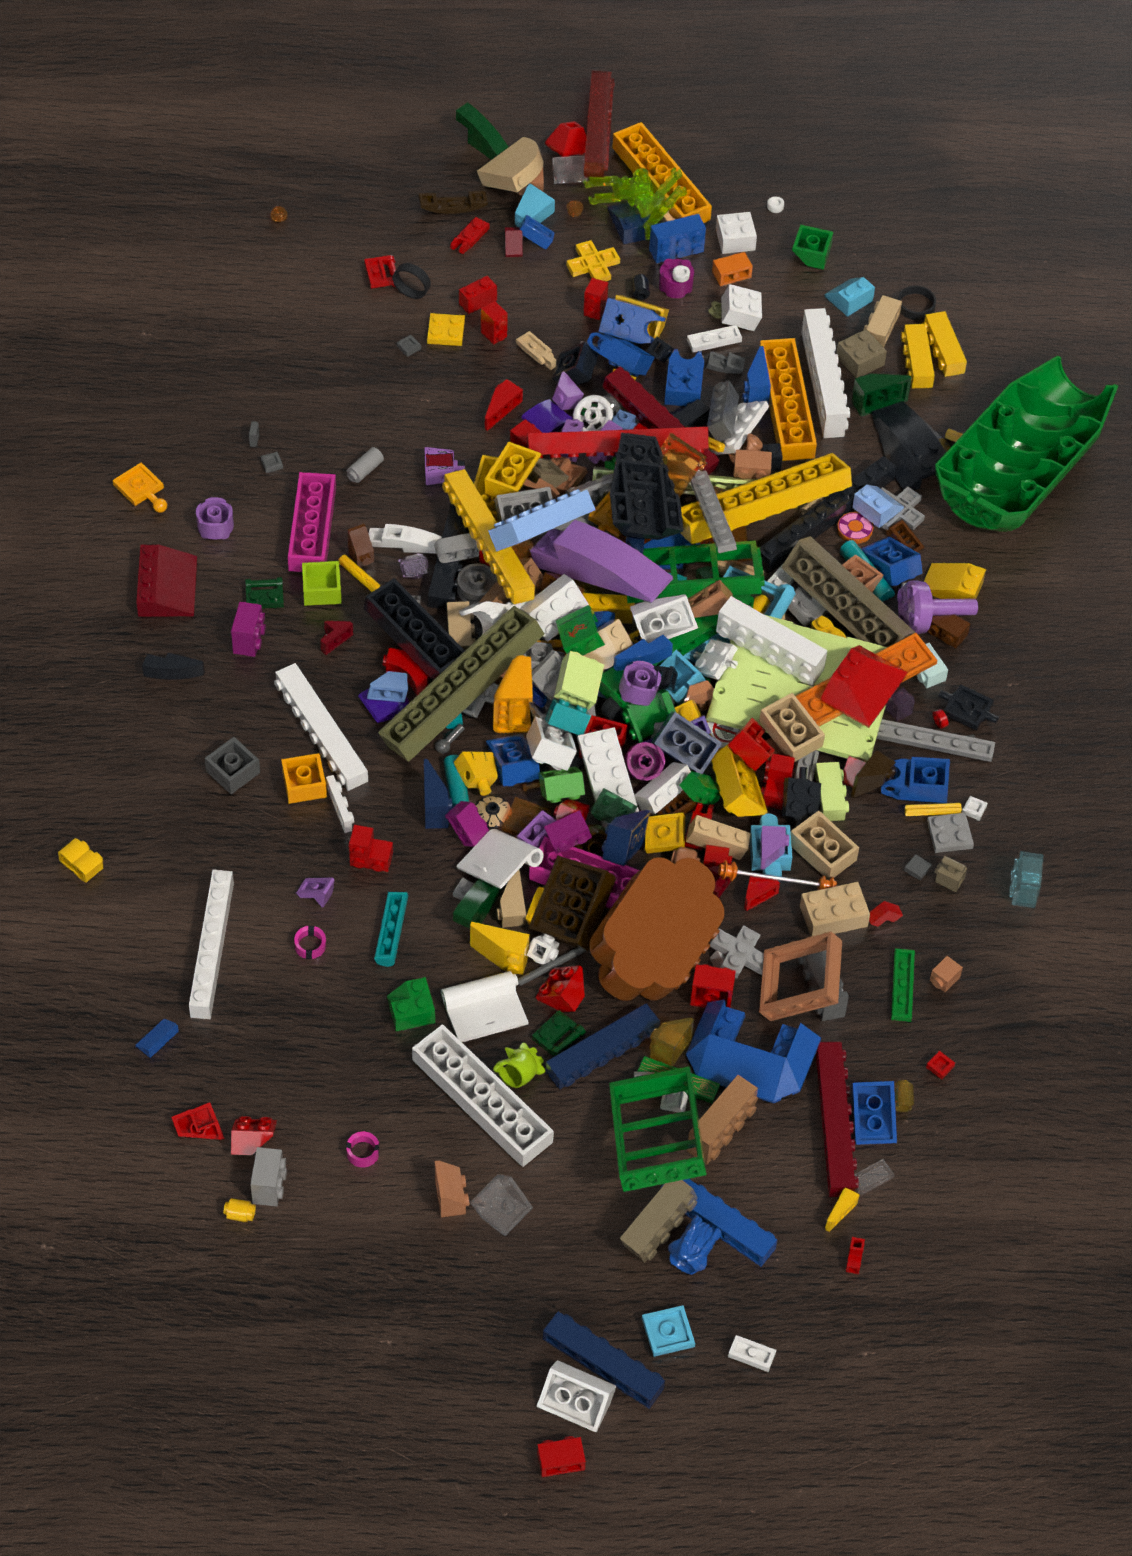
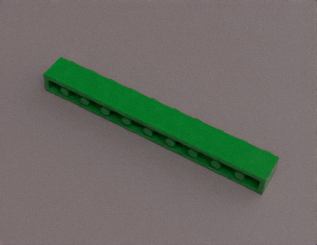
[599,595,754,699]

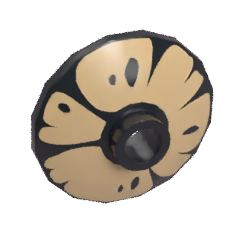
[476,796,512,829]

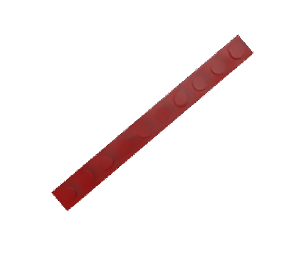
[527,427,709,458]

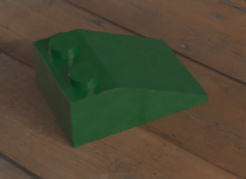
[852,374,912,417]

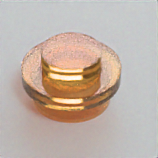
[567,201,583,216]
[270,206,288,222]

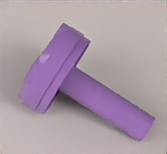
[897,581,978,634]

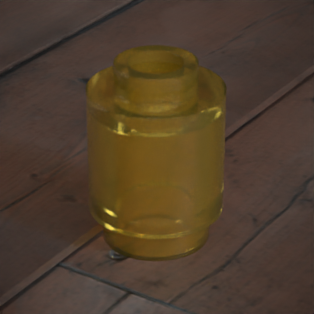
[894,1080,914,1112]

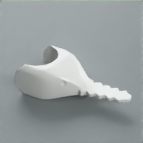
[459,594,538,635]

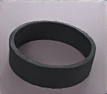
[392,263,431,299]
[898,285,936,320]

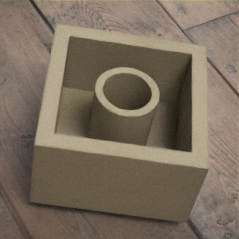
[837,329,887,378]

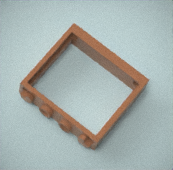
[759,932,842,1021]

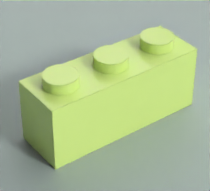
[815,762,849,821]

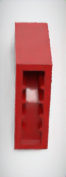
[383,648,431,696]

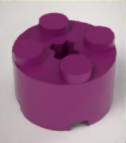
[659,259,694,298]
[624,742,665,781]

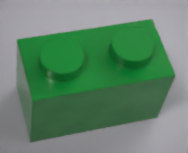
[679,771,720,805]

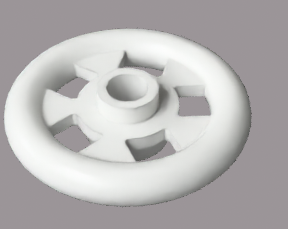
[573,395,613,431]

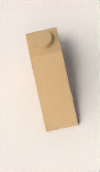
[497,870,526,928]

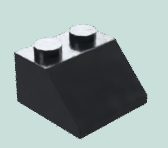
[552,342,599,386]

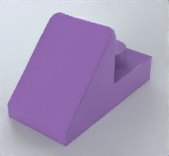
[296,878,335,907]

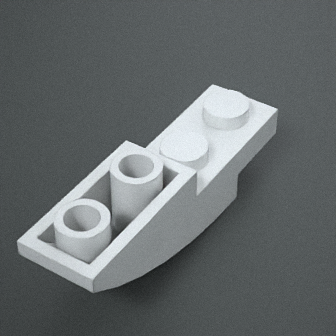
[368,524,442,554]

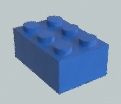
[649,214,706,264]

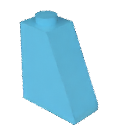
[515,183,555,227]

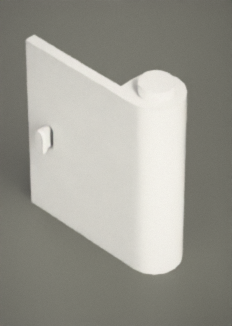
[456,829,543,889]
[441,971,528,1042]

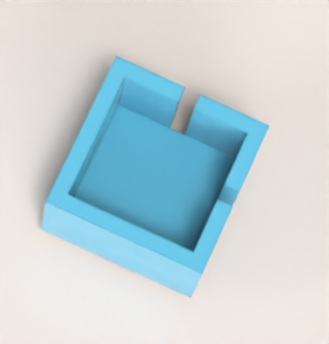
[660,650,706,706]

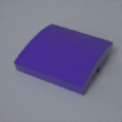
[521,399,573,433]
[358,689,410,723]

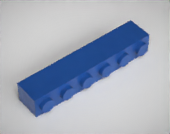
[660,1179,777,1267]

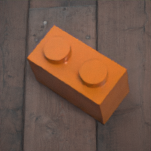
[712,252,753,286]

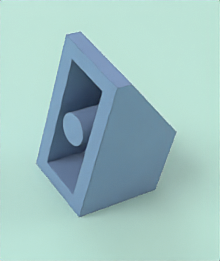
[367,671,408,702]

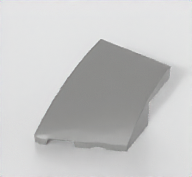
[788,587,829,627]
[532,650,562,701]

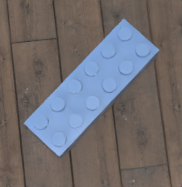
[488,489,595,552]

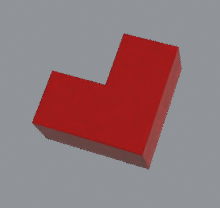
[869,901,903,927]
[846,1237,865,1274]

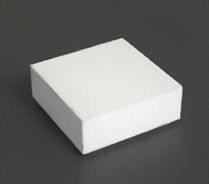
[962,796,988,821]

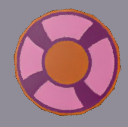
[837,512,874,544]

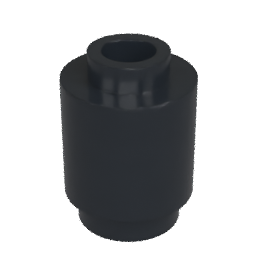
[631,274,650,300]

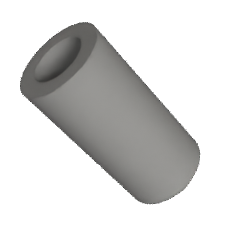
[347,447,384,483]

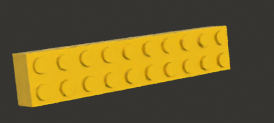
[680,453,852,544]

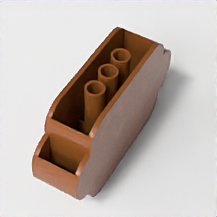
[589,857,724,1001]

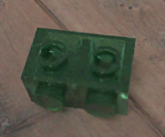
[591,788,638,823]

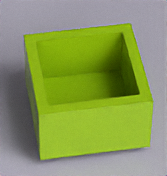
[302,561,341,606]

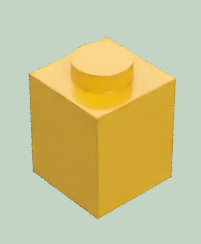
[675,700,701,721]

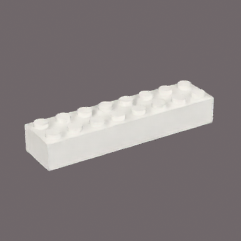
[802,308,850,438]
[412,1024,554,1167]

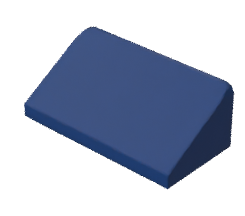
[519,215,555,249]
[136,1019,179,1058]

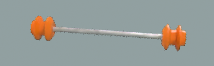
[718,860,837,890]

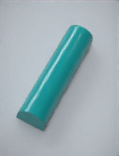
[839,540,895,602]
[443,755,469,808]
[374,892,408,967]

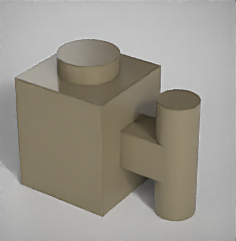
[935,856,967,892]

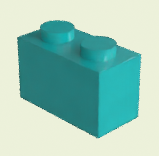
[545,698,591,735]

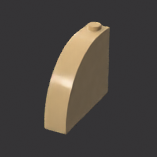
[477,137,544,192]

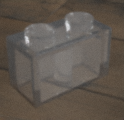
[552,156,588,184]

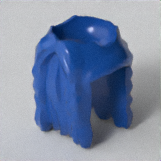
[668,1215,722,1275]

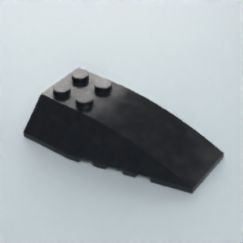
[871,401,952,491]
[610,433,684,540]

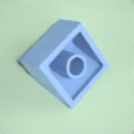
[853,484,904,528]

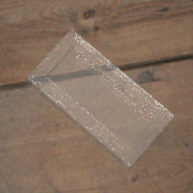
[854,1159,895,1196]

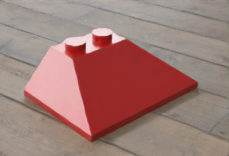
[820,645,908,728]

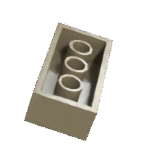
[620,1180,698,1263]

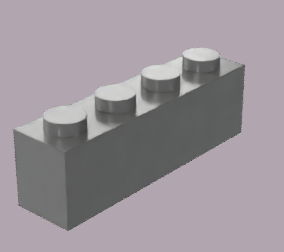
[707,380,739,442]

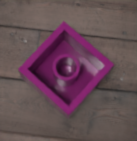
[231,602,266,657]

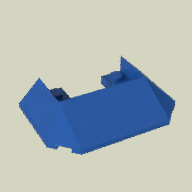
[686,999,821,1103]

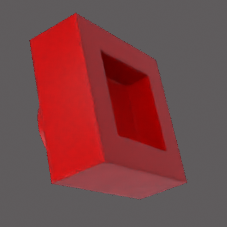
[926,1051,955,1079]

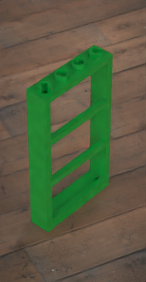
[627,540,765,603]
[609,1066,707,1192]

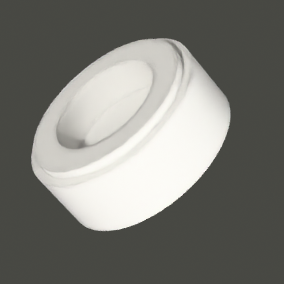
[767,197,784,213]
[673,265,690,282]

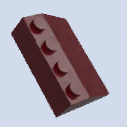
[136,545,197,617]

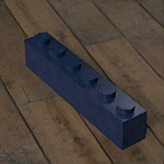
[546,1004,660,1090]
[543,1311,665,1409]

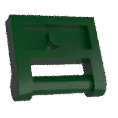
[245,577,284,609]
[532,1010,586,1057]

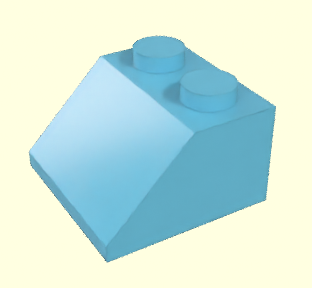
[825,277,875,316]

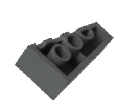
[797,950,849,1021]

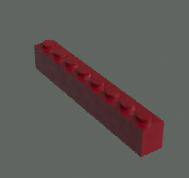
[603,366,719,475]
[816,1042,859,1197]

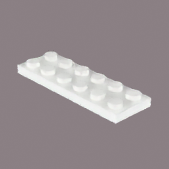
[577,727,639,828]

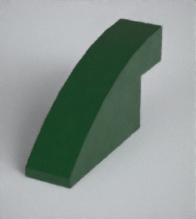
[456,102,509,160]
[453,879,506,928]

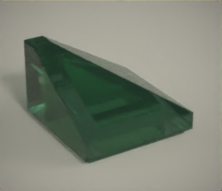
[696,566,722,579]

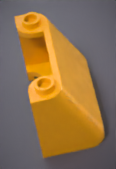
[493,655,533,733]

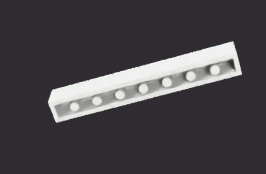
[274,663,368,791]
[189,870,234,1019]

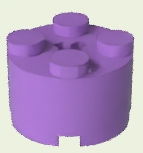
[196,497,234,540]
[619,661,661,706]

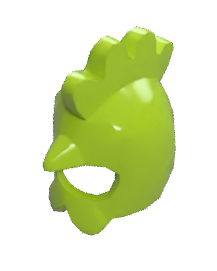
[493,1043,545,1088]

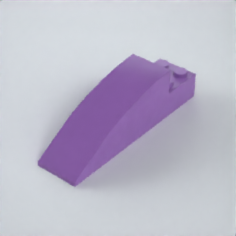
[530,520,673,603]

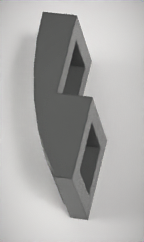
[706,351,745,374]

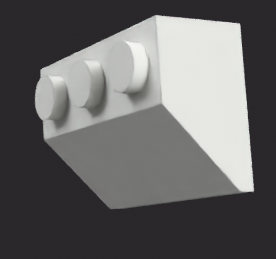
[537,1360,616,1432]

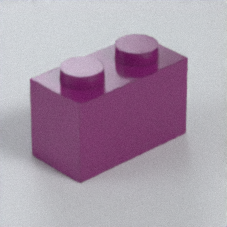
[445,801,489,847]
[544,810,592,854]

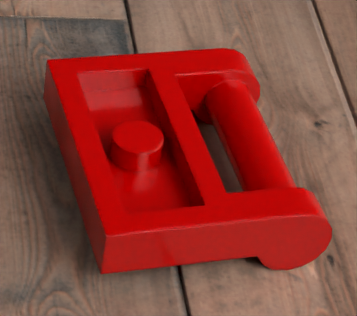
[364,255,396,289]

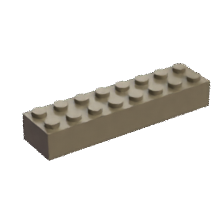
[781,536,915,647]

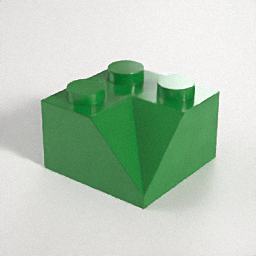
[792,224,833,270]
[387,977,435,1032]

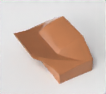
[684,680,720,712]

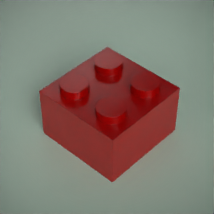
[690,964,736,1008]

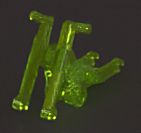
[583,168,687,240]

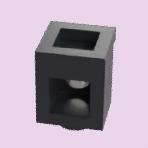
[647,336,674,363]
[653,665,678,691]

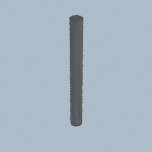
[518,948,587,987]

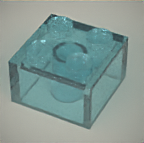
[1009,851,1044,908]

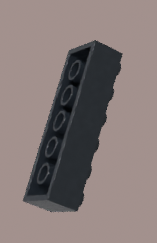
[363,578,465,681]

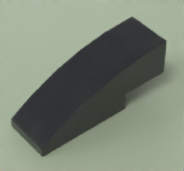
[142,653,205,680]

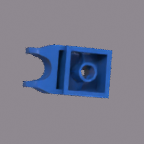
[599,298,666,345]
[587,333,655,376]
[665,349,704,407]
[881,757,950,803]

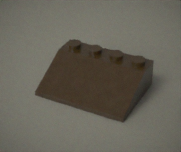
[529,856,617,951]

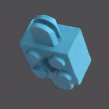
[750,814,792,882]

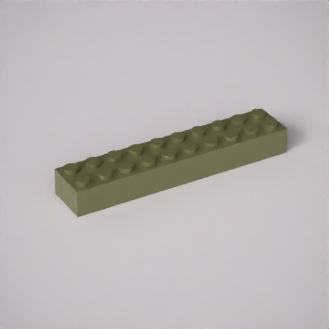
[378,606,545,762]

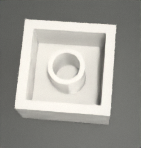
[716,212,757,254]
[721,284,762,331]

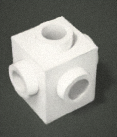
[527,934,560,964]

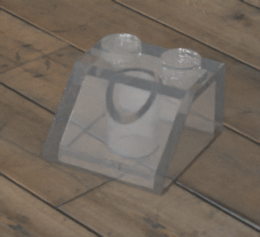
[470,1174,533,1236]

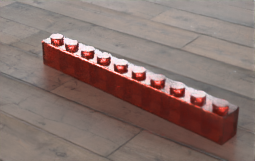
[584,71,614,178]

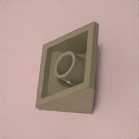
[528,458,569,488]

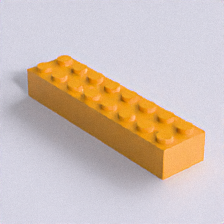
[612,122,712,223]
[760,338,817,461]

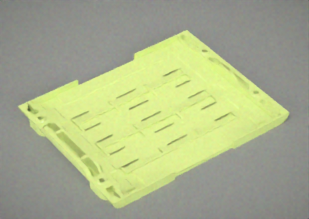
[706,615,888,762]

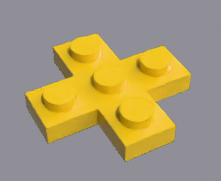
[566,240,620,281]

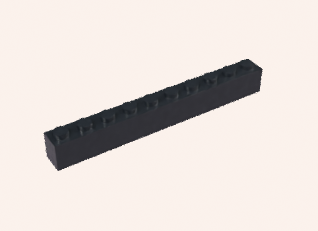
[760,456,896,574]

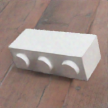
[634,762,691,814]

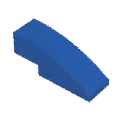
[614,635,673,671]

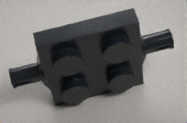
[938,684,999,731]
[782,767,821,828]

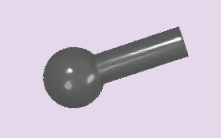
[435,724,465,754]

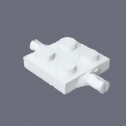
[693,639,738,680]

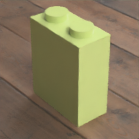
[554,651,604,710]

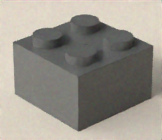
[205,737,260,794]

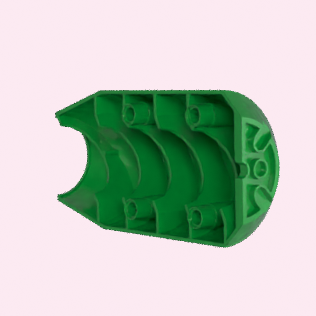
[935,356,1118,532]

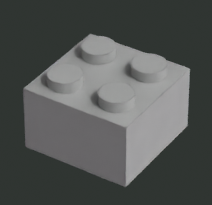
[251,1147,287,1206]

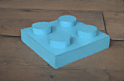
[642,1305,695,1357]

